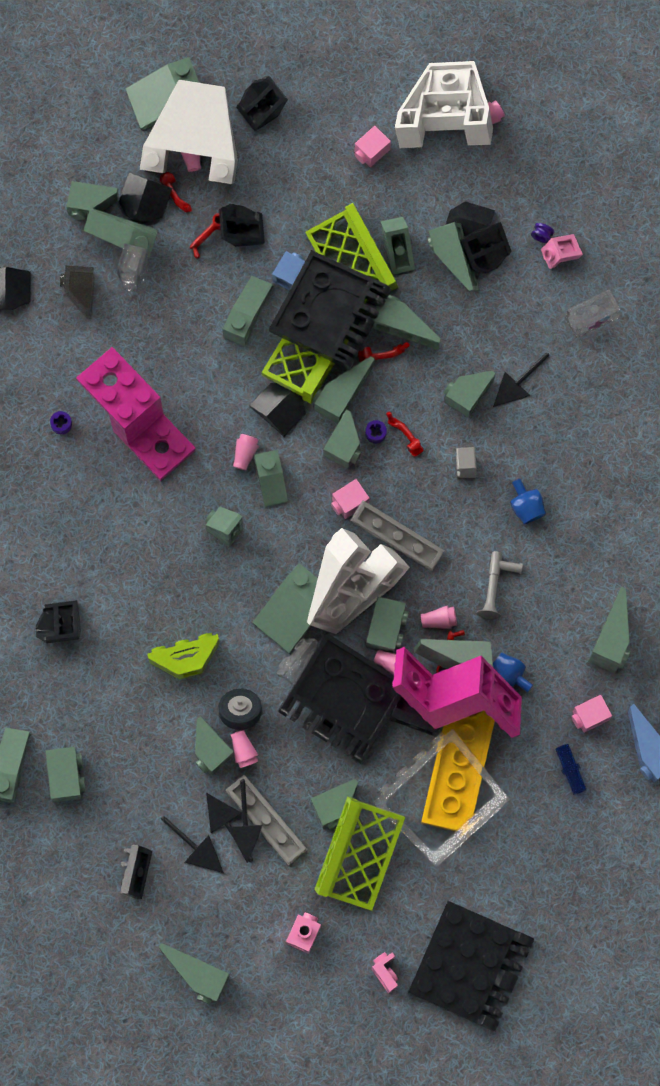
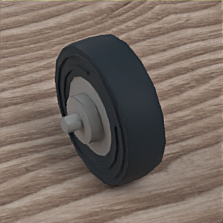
[218,688,262,730]

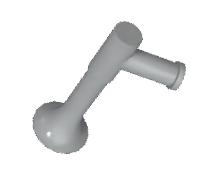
[476,551,523,619]

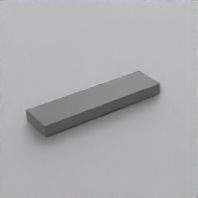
[350,500,445,571]
[225,775,307,866]

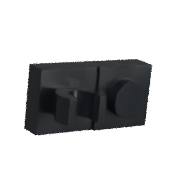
[120,844,152,899]

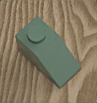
[67,181,119,220]
[380,217,415,275]
[444,371,495,418]
[323,409,362,469]
[254,450,288,507]
[205,506,244,547]
[195,716,234,776]
[311,779,358,830]

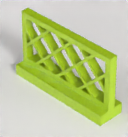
[305,203,399,304]
[261,329,354,404]
[314,796,405,911]

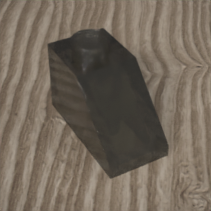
[60,265,95,319]

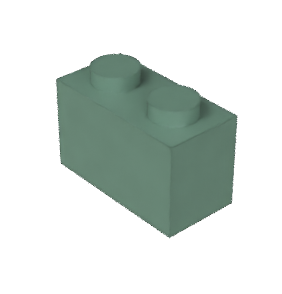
[366,597,409,653]
[45,747,86,803]

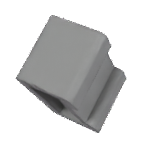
[456,447,477,478]

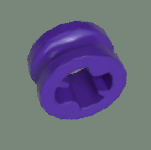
[531,223,555,244]
[50,411,72,435]
[365,420,387,444]

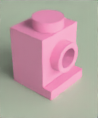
[286,913,321,954]

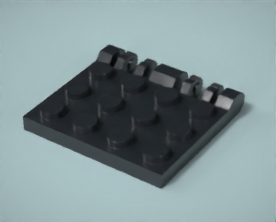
[269,250,392,370]
[278,633,401,764]
[408,901,534,1031]

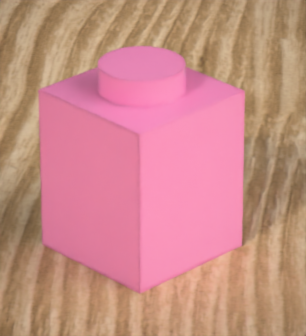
[354,126,391,168]
[331,479,370,519]
[572,695,612,733]

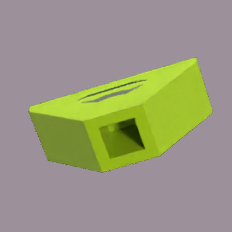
[147,633,220,679]

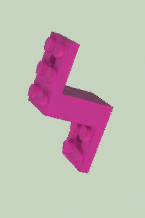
[76,347,196,481]
[393,647,522,738]

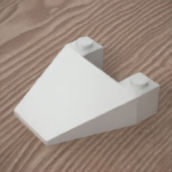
[395,61,493,148]
[140,80,238,184]
[307,528,410,634]

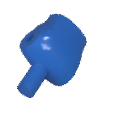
[510,479,546,525]
[493,652,533,693]

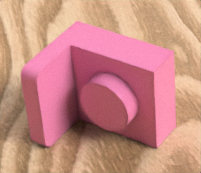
[541,234,583,269]
[372,952,398,994]

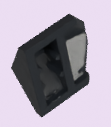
[236,76,288,131]
[119,172,173,222]
[446,201,495,236]
[219,204,265,247]
[460,222,512,274]
[0,267,31,310]
[249,383,306,437]
[36,600,81,644]

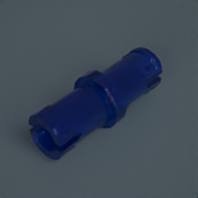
[555,744,587,795]

